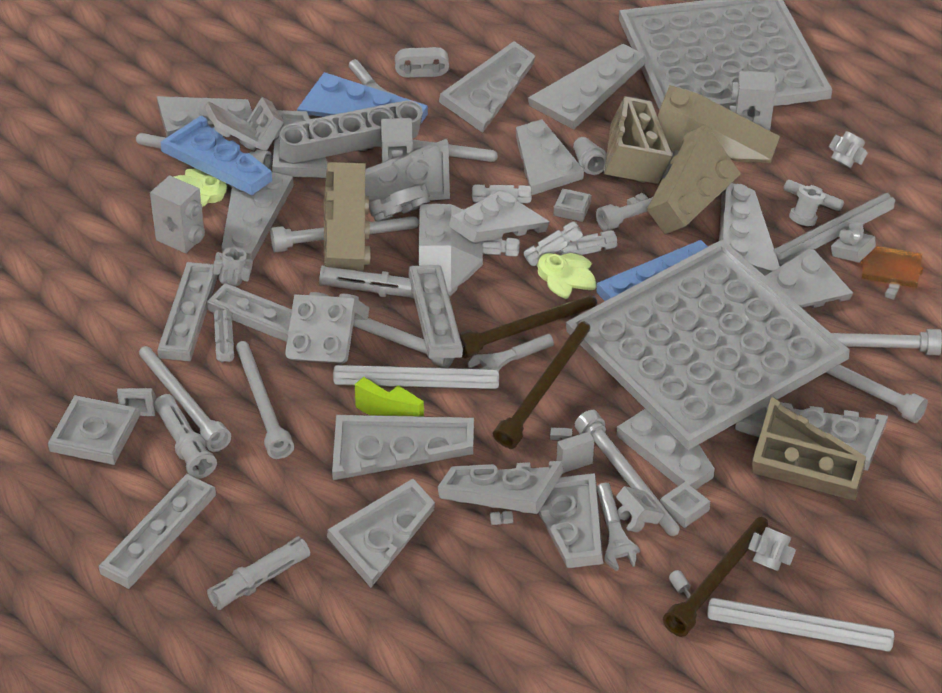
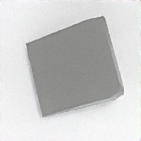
[117,388,157,416]

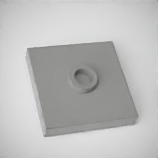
[48,395,140,465]

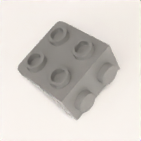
[205,97,284,151]
[285,292,369,364]

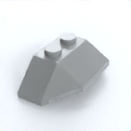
[419,204,483,296]

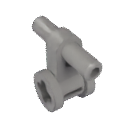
[784,180,844,226]

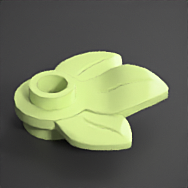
[174,168,227,207]
[537,253,596,299]

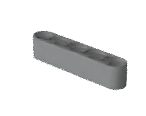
[279,100,423,163]

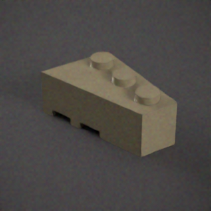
[604,96,673,184]
[647,125,741,234]
[323,162,370,272]
[752,396,866,501]

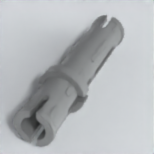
[319,265,414,299]
[207,536,310,610]

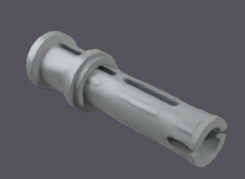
[154,394,217,479]

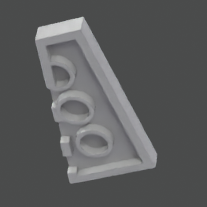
[222,172,294,260]
[719,183,780,276]

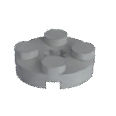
[369,184,430,221]

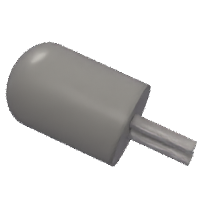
[669,570,691,598]

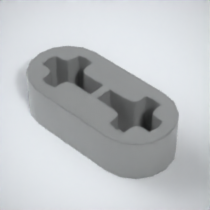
[395,47,449,78]

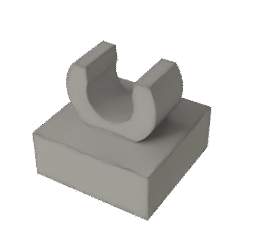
[831,222,876,262]
[616,486,665,532]

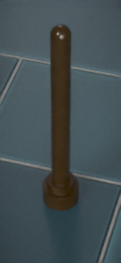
[459,295,597,359]
[492,321,591,449]
[663,517,768,637]

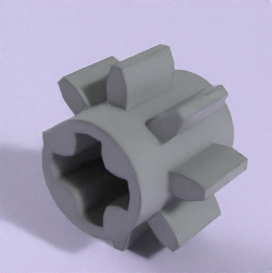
[829,131,868,168]
[212,247,253,287]
[748,527,796,571]

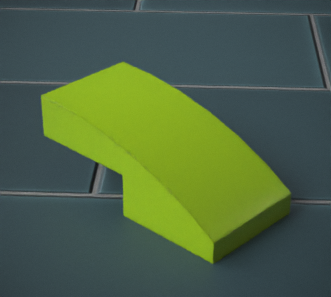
[355,377,424,417]

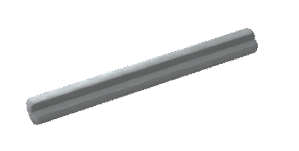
[774,193,895,265]
[333,365,499,389]
[707,598,894,652]

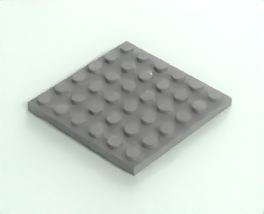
[619,0,832,110]
[566,240,850,450]

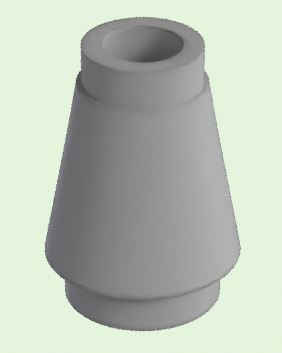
[573,137,607,175]

